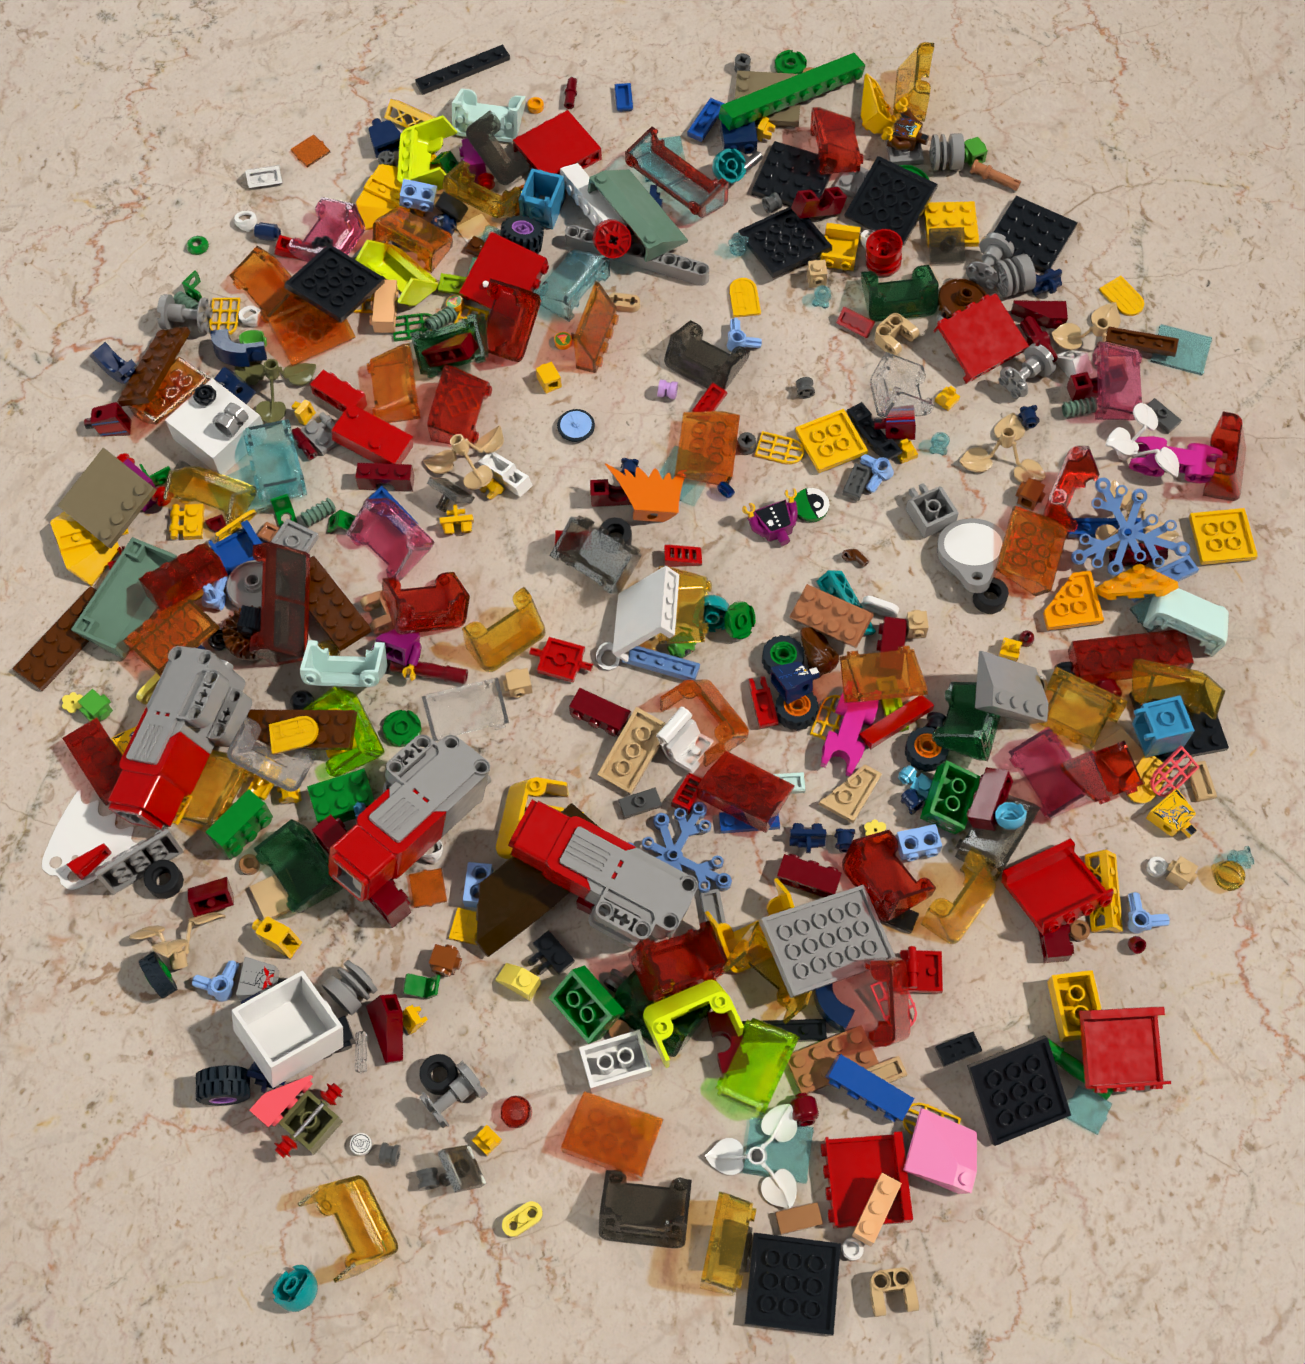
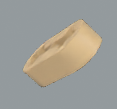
[608,293,640,312]

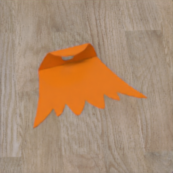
[605,463,687,522]

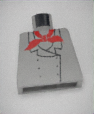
[236,957,288,1000]

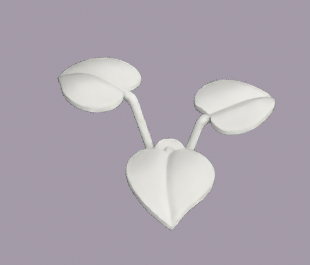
[1105,403,1179,478]
[705,1104,797,1209]

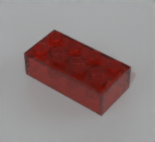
[139,543,228,611]
[62,717,122,806]

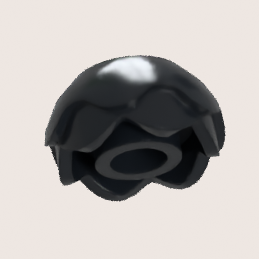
[312,236,333,253]
[193,384,217,406]
[208,628,227,651]
[290,690,314,710]

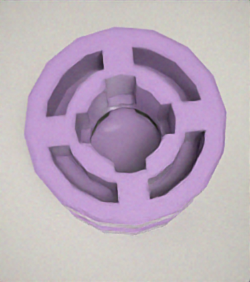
[657,379,678,400]

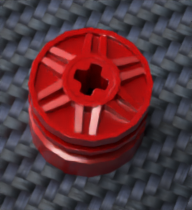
[592,219,631,259]
[866,229,903,277]

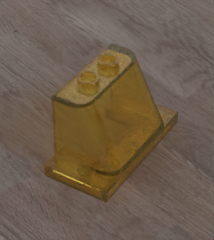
[1039,667,1128,749]

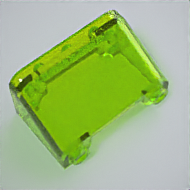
[303,686,385,777]
[715,1018,799,1118]

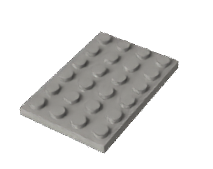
[758,885,897,998]

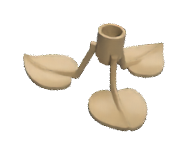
[1051,302,1125,371]
[960,412,1045,483]
[424,425,504,490]
[1095,480,1179,550]
[129,912,226,970]

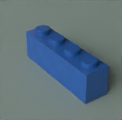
[825,1054,915,1123]

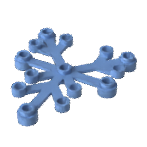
[1071,478,1190,576]
[628,802,732,893]

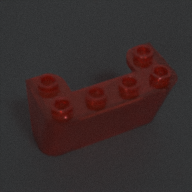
[1203,411,1246,501]

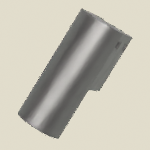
[741,151,763,174]

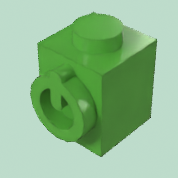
[964,137,988,167]
[78,689,113,723]

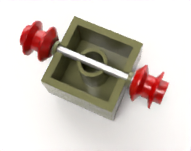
[274,1083,343,1158]

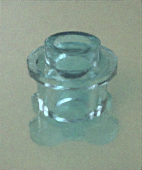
[482,225,501,242]
[728,233,749,256]
[812,285,831,309]
[929,432,950,456]
[1227,846,1254,870]

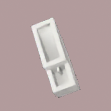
[478,452,533,497]

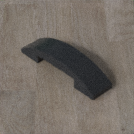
[847,402,902,460]

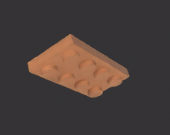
[789,584,874,648]
[785,1025,879,1094]

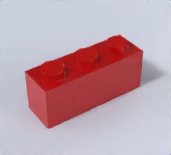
[310,369,367,412]

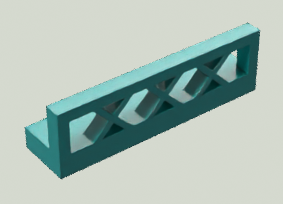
[816,570,876,635]

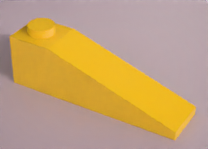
[861,73,896,134]

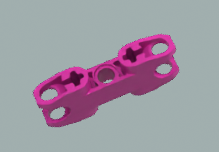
[1129,436,1223,484]
[820,680,880,777]

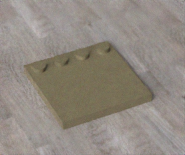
[735,70,800,127]
[57,448,157,548]

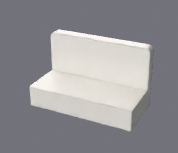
[245,165,283,188]

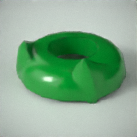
[187,236,209,255]

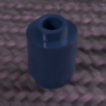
[254,222,281,242]

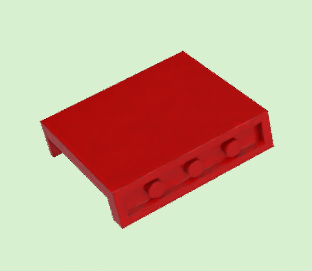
[513,110,602,175]
[459,232,549,324]
[933,293,1029,384]
[1001,838,1114,935]
[1079,1007,1171,1093]
[821,1131,913,1229]

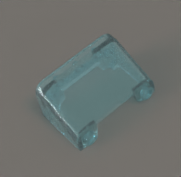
[535,249,610,322]

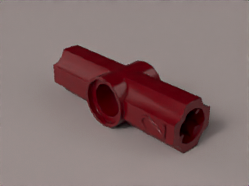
[1020,316,1058,363]
[1109,543,1168,568]

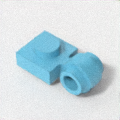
[898,765,932,801]

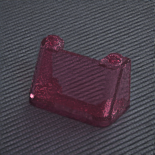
[287,197,365,263]
[1092,341,1144,420]
[346,498,434,582]
[1009,726,1096,819]

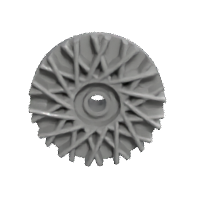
[226,560,284,610]

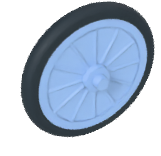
[557,409,595,442]

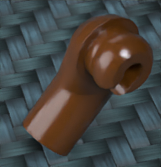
[841,549,869,567]

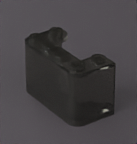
[549,516,642,594]

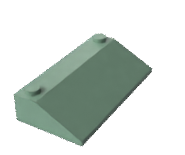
[587,169,688,262]
[71,537,185,659]

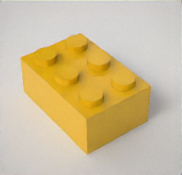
[1047,970,1102,1042]

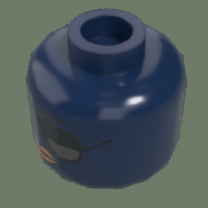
[430,213,457,237]

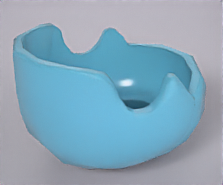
[995,802,1027,830]

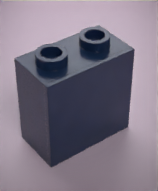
[720,120,758,154]

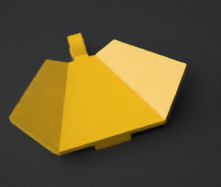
[356,164,425,231]
[50,511,129,587]

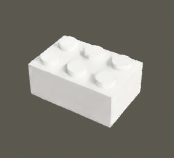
[579,1029,652,1093]

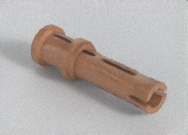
[970,159,1021,191]

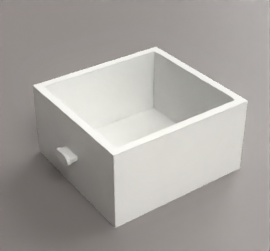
[165,378,267,477]
[231,970,343,1088]

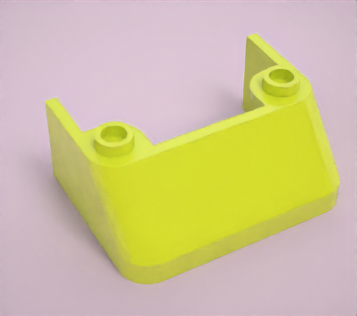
[397,115,457,191]
[355,240,439,307]
[643,980,744,1069]

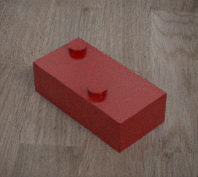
[331,403,413,464]

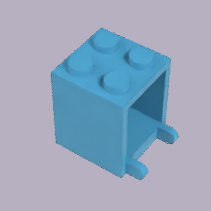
[518,168,565,229]
[1132,695,1195,758]

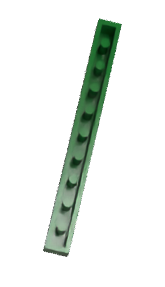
[718,53,865,131]

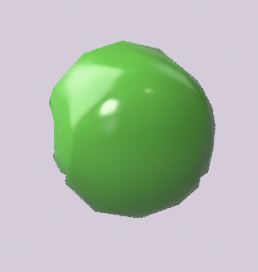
[239,330,267,348]

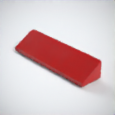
[859,694,934,750]

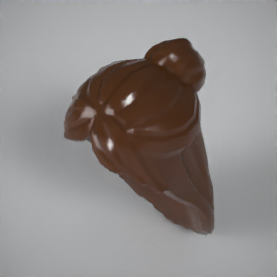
[800,627,840,680]

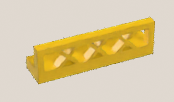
[384,99,452,128]
[1085,849,1123,933]

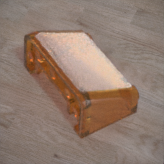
[372,207,453,273]
[229,246,307,324]
[367,343,421,423]
[840,646,928,703]

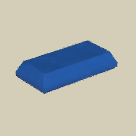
[614,83,633,112]

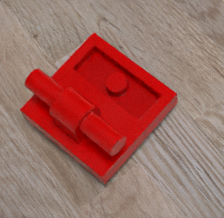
[900,946,943,993]

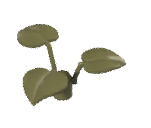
[235,359,316,424]

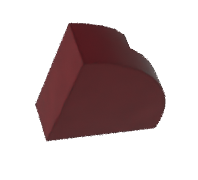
[205,514,227,533]

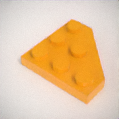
[1096,563,1179,600]
[1043,571,1104,631]

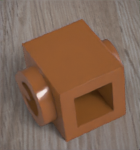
[1015,478,1046,511]
[429,944,462,977]

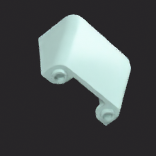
[452,88,526,142]
[1143,588,1229,657]
[300,640,387,687]

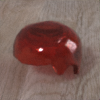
[501,1095,533,1128]

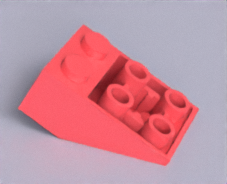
[249,1075,313,1127]

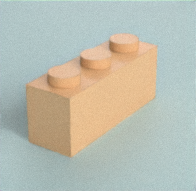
[369,280,399,333]
[852,1173,902,1246]

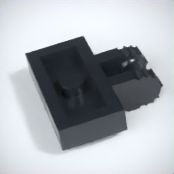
[528,930,575,975]

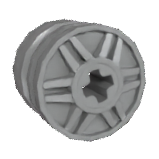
[929,133,965,171]
[993,254,1036,297]
[322,960,377,1016]

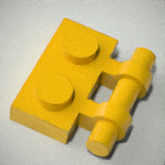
[169,504,205,540]

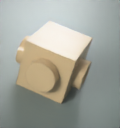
[807,260,828,288]
[906,610,929,639]
[503,668,533,698]
[1165,856,1198,890]

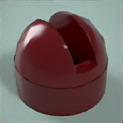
[1018,630,1035,647]
[1128,936,1146,954]

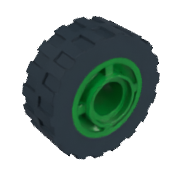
[762,635,805,675]
[138,951,178,999]

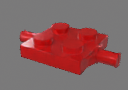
[529,637,593,683]

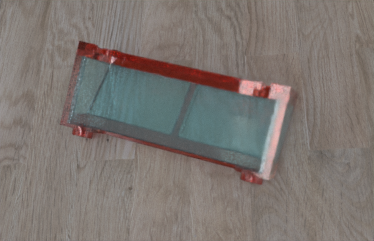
[625,126,729,218]

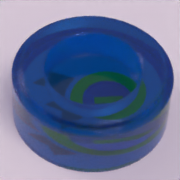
[717,481,735,498]

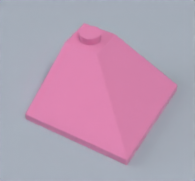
[903,1108,977,1194]

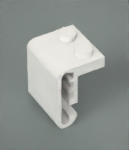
[656,706,716,773]

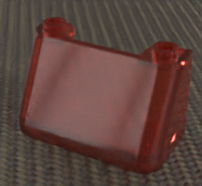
[810,107,863,175]
[473,278,541,362]
[427,365,492,449]
[1041,445,1100,532]
[382,572,470,634]
[1059,740,1143,805]
[842,829,936,922]
[864,957,911,1047]

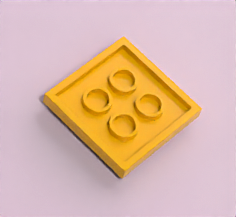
[924,201,979,248]
[795,409,868,473]
[1189,508,1258,565]

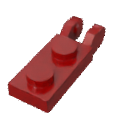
[748,676,779,729]

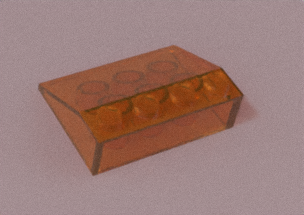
[574,281,619,373]
[268,302,356,366]
[128,357,211,425]
[674,411,740,487]
[995,506,1068,597]
[123,592,220,677]
[561,1091,664,1181]

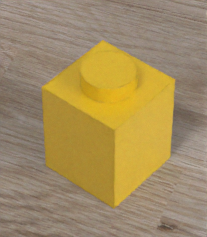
[536,361,562,394]

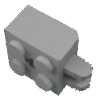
[906,483,959,538]

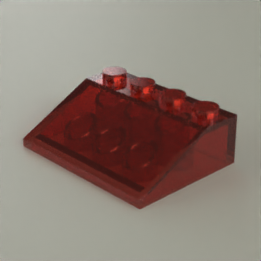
[697,751,795,833]

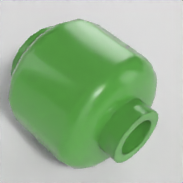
[667,630,697,658]

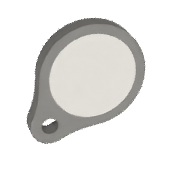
[937,518,1009,593]

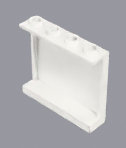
[612,566,679,662]

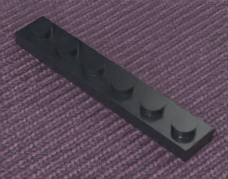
[415,44,510,95]

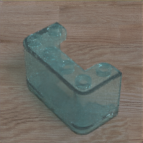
[244,419,307,504]

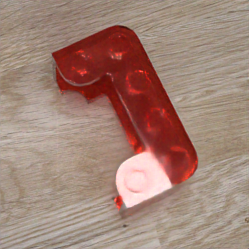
[628,921,730,1003]

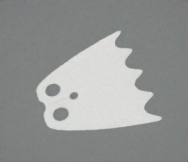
[42,790,137,890]

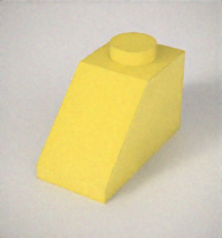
[495,963,541,1001]

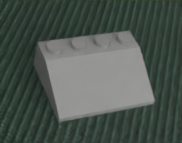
[975,651,1048,724]
[95,827,184,895]

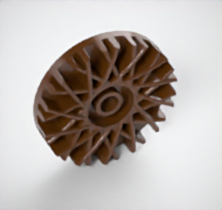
[936,279,987,319]
[222,605,281,661]

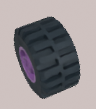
[500,215,544,254]
[196,1065,250,1106]

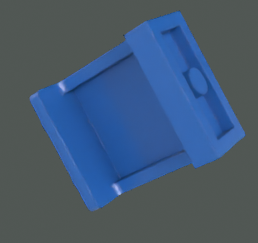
[208,520,268,577]

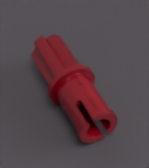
[564,77,577,109]
[291,427,318,460]

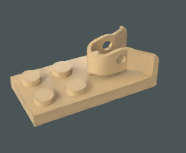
[597,707,666,794]

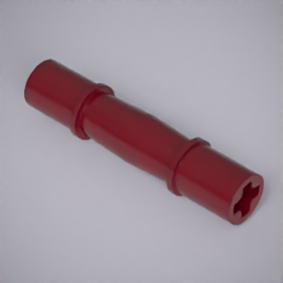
[390,661,468,684]

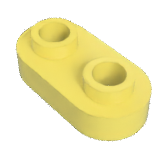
[136,670,163,704]
[502,1201,543,1237]

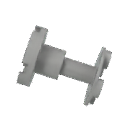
[966,232,1014,289]
[157,294,213,333]
[998,343,1056,399]
[420,1061,488,1128]

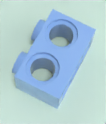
[399,179,437,212]
[895,824,942,862]
[463,862,494,908]

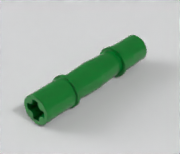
[1048,1038,1113,1100]

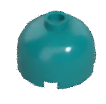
[712,149,746,184]
[693,595,730,632]
[273,1265,318,1312]

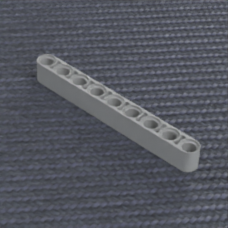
[565,225,709,286]

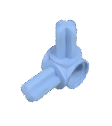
[726,318,762,353]
[860,454,894,493]
[202,575,228,610]
[1127,892,1170,934]
[192,960,239,1001]

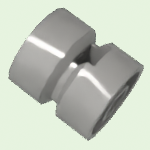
[214,402,249,438]

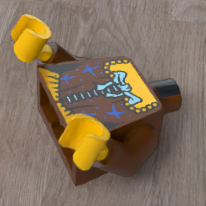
[881,97,929,151]

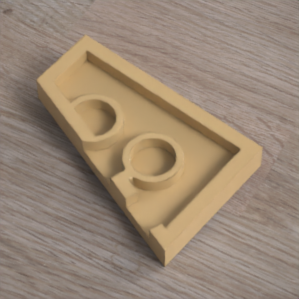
[819,765,882,823]

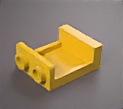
[820,223,861,271]

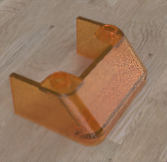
[660,679,749,767]

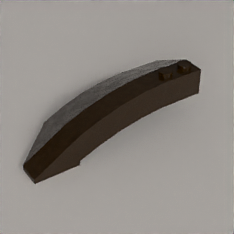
[475,803,600,957]

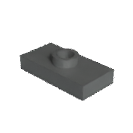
[1147,398,1182,434]
[842,463,872,501]
[618,787,662,819]

